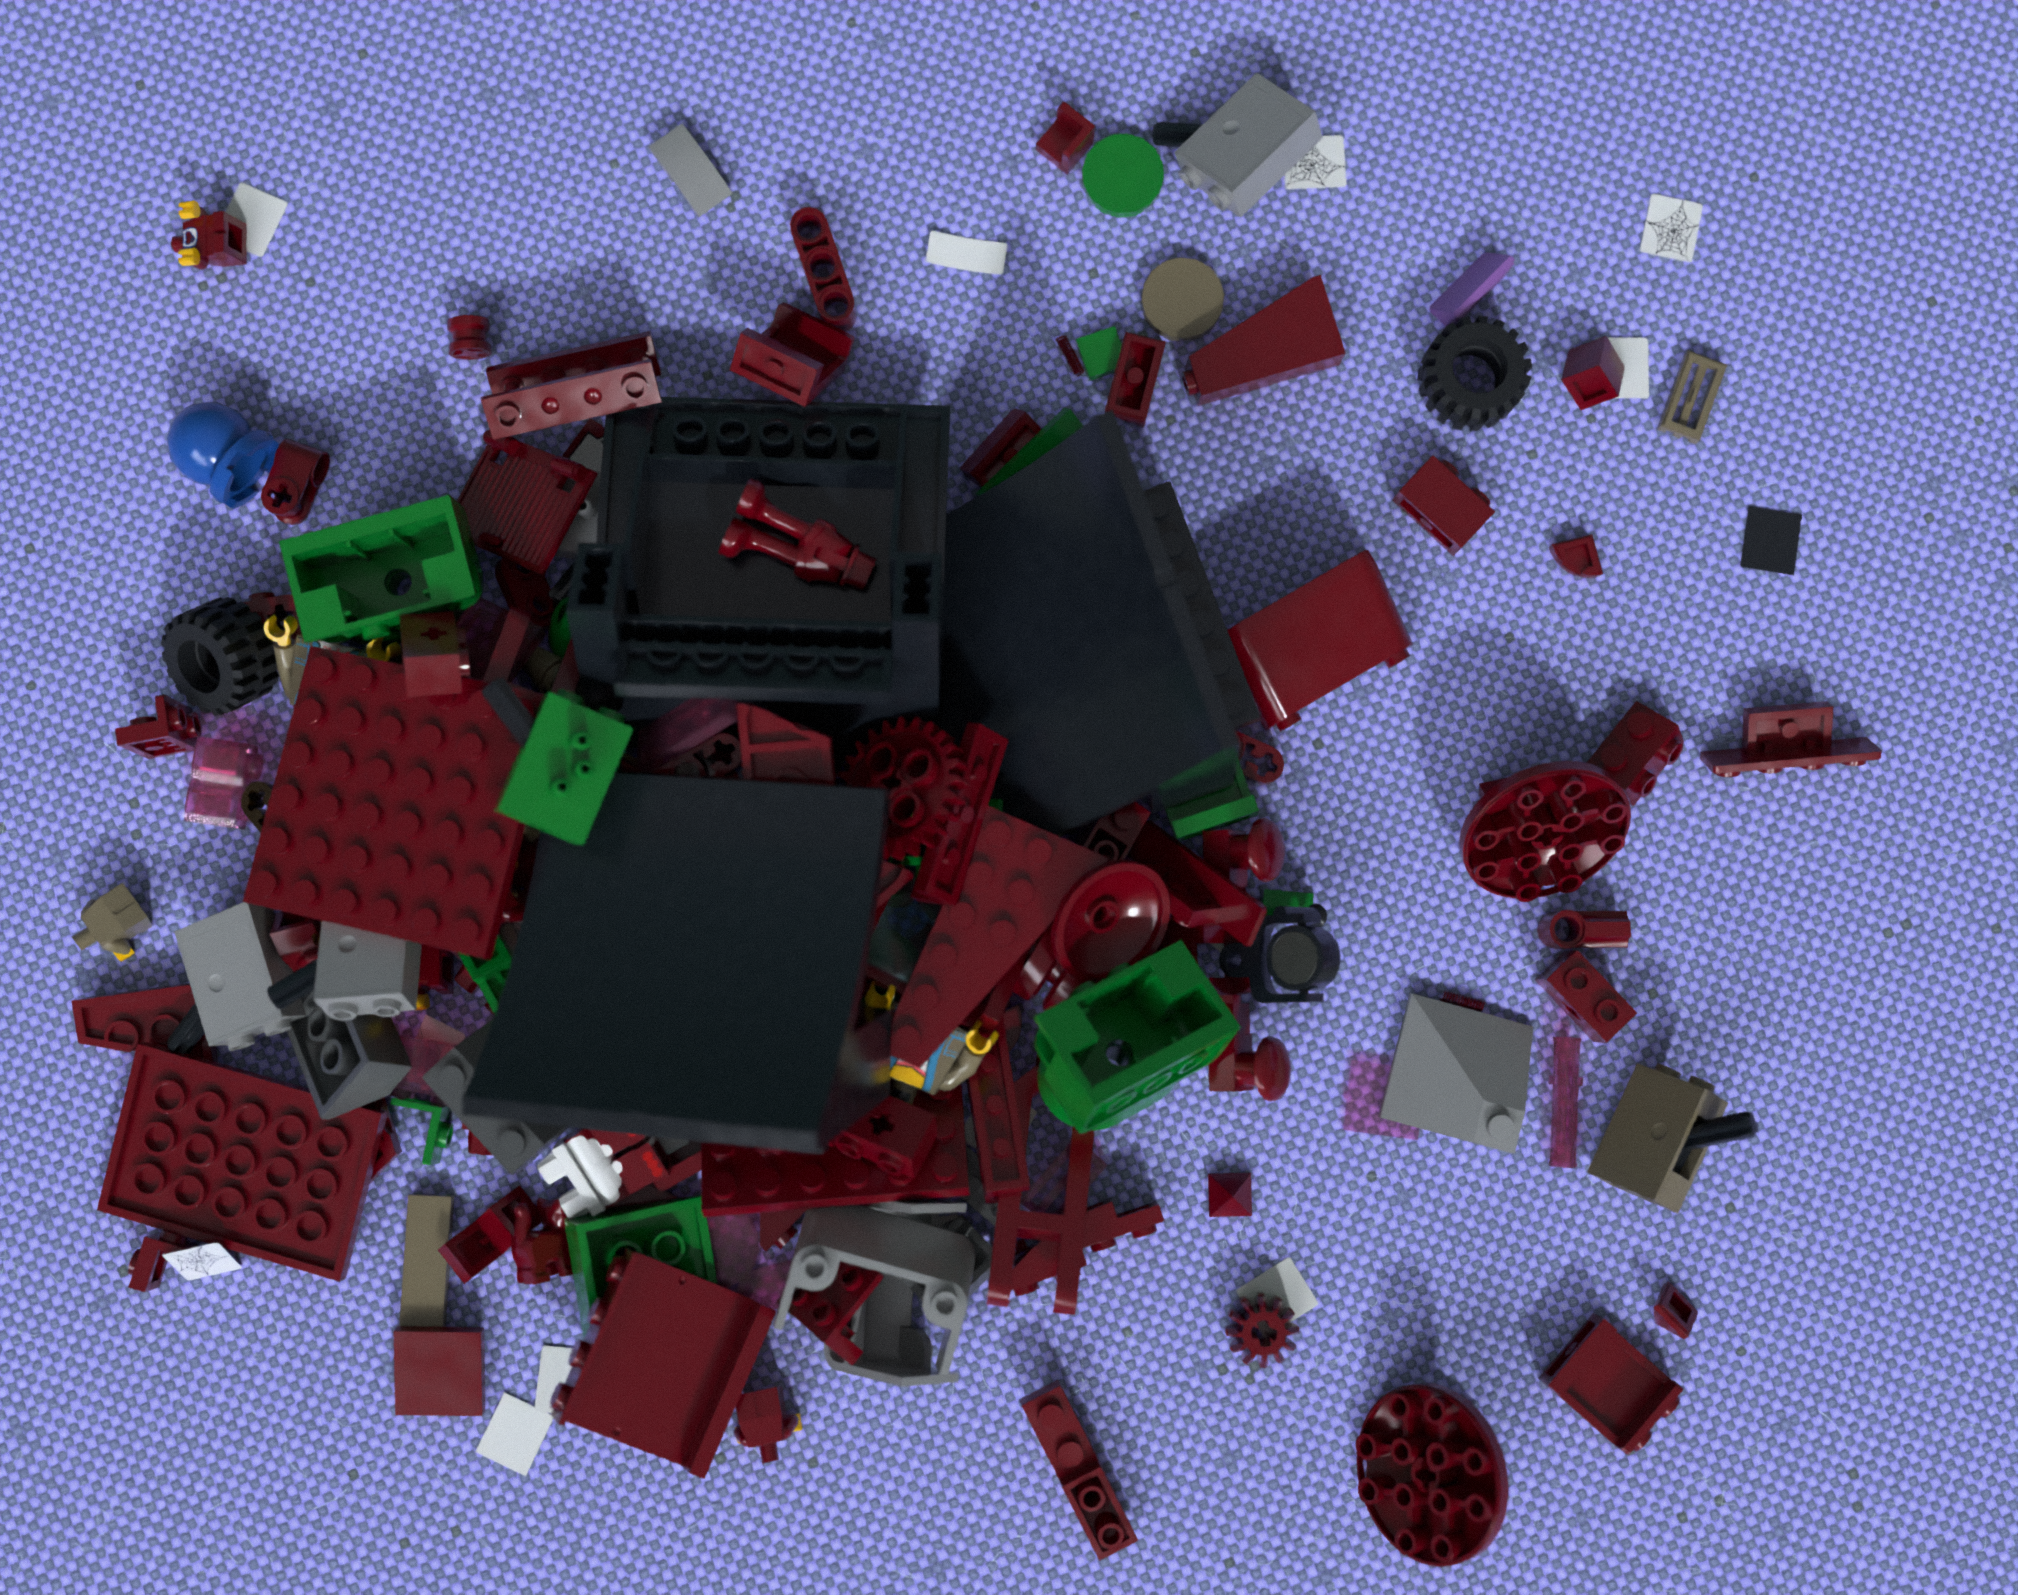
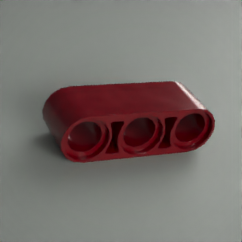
[790,207,857,332]

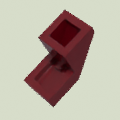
[438,1185,542,1284]

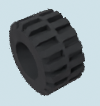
[1417,315,1532,431]
[161,597,279,716]

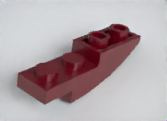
[1011,1198,1164,1296]
[1019,1380,1138,1561]

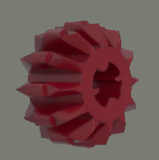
[1224,1292,1299,1368]

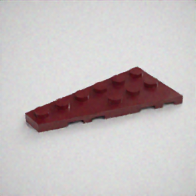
[891,806,1109,1068]

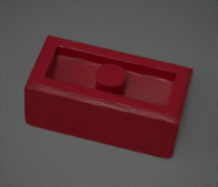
[1105,331,1166,428]
[960,408,1041,488]

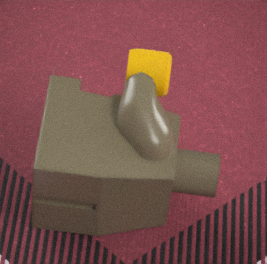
[72,883,153,962]

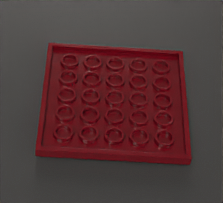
[242,646,543,960]

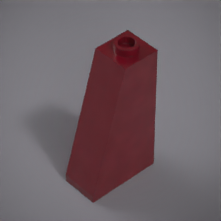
[1181,275,1346,407]

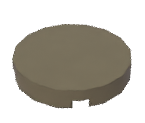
[1141,257,1224,341]

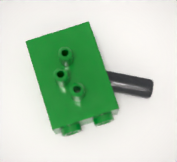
[481,678,634,846]

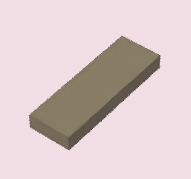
[399,1194,455,1327]

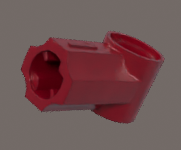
[1537,910,1631,949]

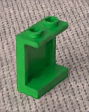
[1165,758,1259,842]

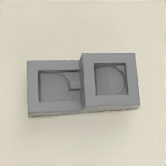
[648,123,733,217]

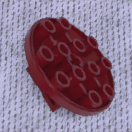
[1459,761,1631,902]
[1356,1383,1509,1567]

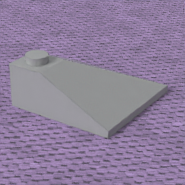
[1378,993,1533,1154]

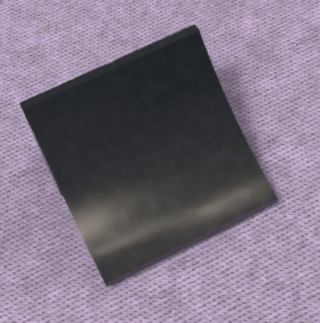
[566,397,950,755]
[923,410,1261,837]
[462,771,892,1154]

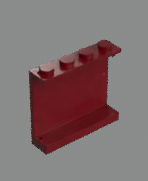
[550,1247,776,1480]

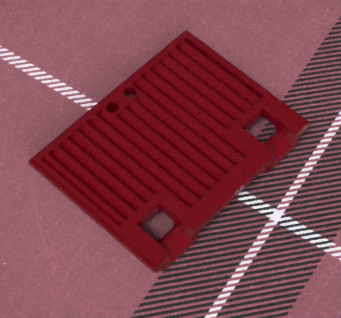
[457,429,598,576]

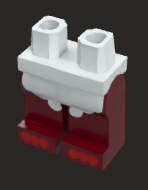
[537,1128,674,1219]

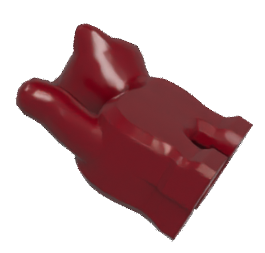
[511,1198,573,1285]

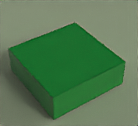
[1075,326,1122,381]

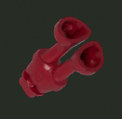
[718,478,877,590]

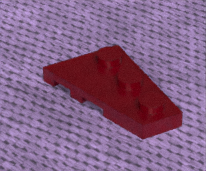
[71,983,219,1062]

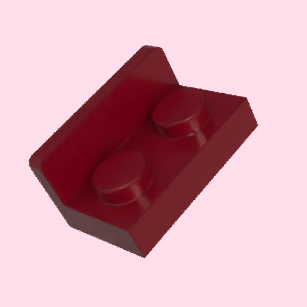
[115,694,202,759]

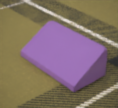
[1429,252,1515,326]

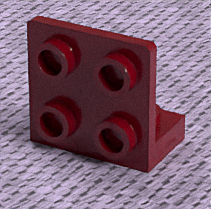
[777,1261,884,1366]

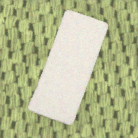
[926,230,1008,275]

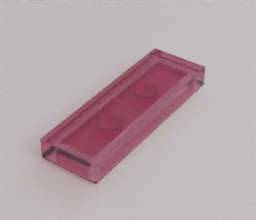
[637,698,737,773]

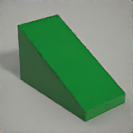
[1260,889,1314,915]

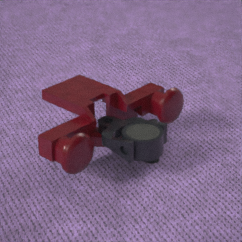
[1154,818,1341,1102]

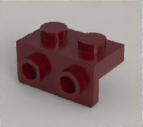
[1586,701,1684,806]

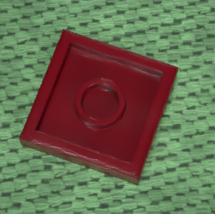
[393,1326,485,1416]

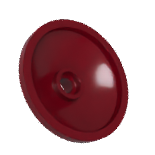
[1051,859,1170,984]

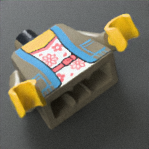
[264,615,401,706]
[865,981,998,1105]

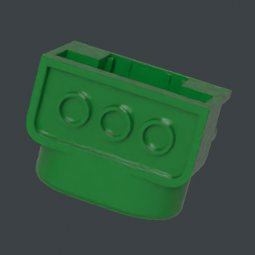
[279,494,484,647]
[1034,940,1240,1134]

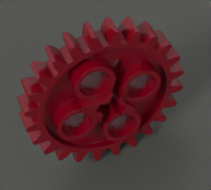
[837,717,970,860]

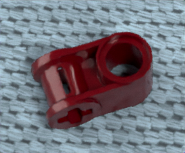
[261,438,330,525]

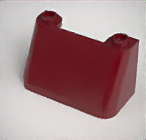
[1228,549,1413,732]

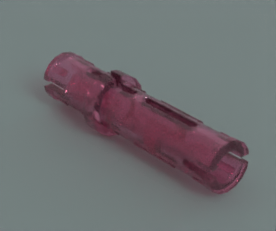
[1548,1037,1583,1168]

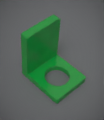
[390,1096,454,1166]

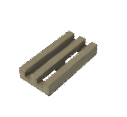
[1657,350,1727,444]

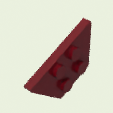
[736,702,837,784]

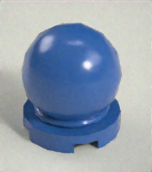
[167,401,280,509]

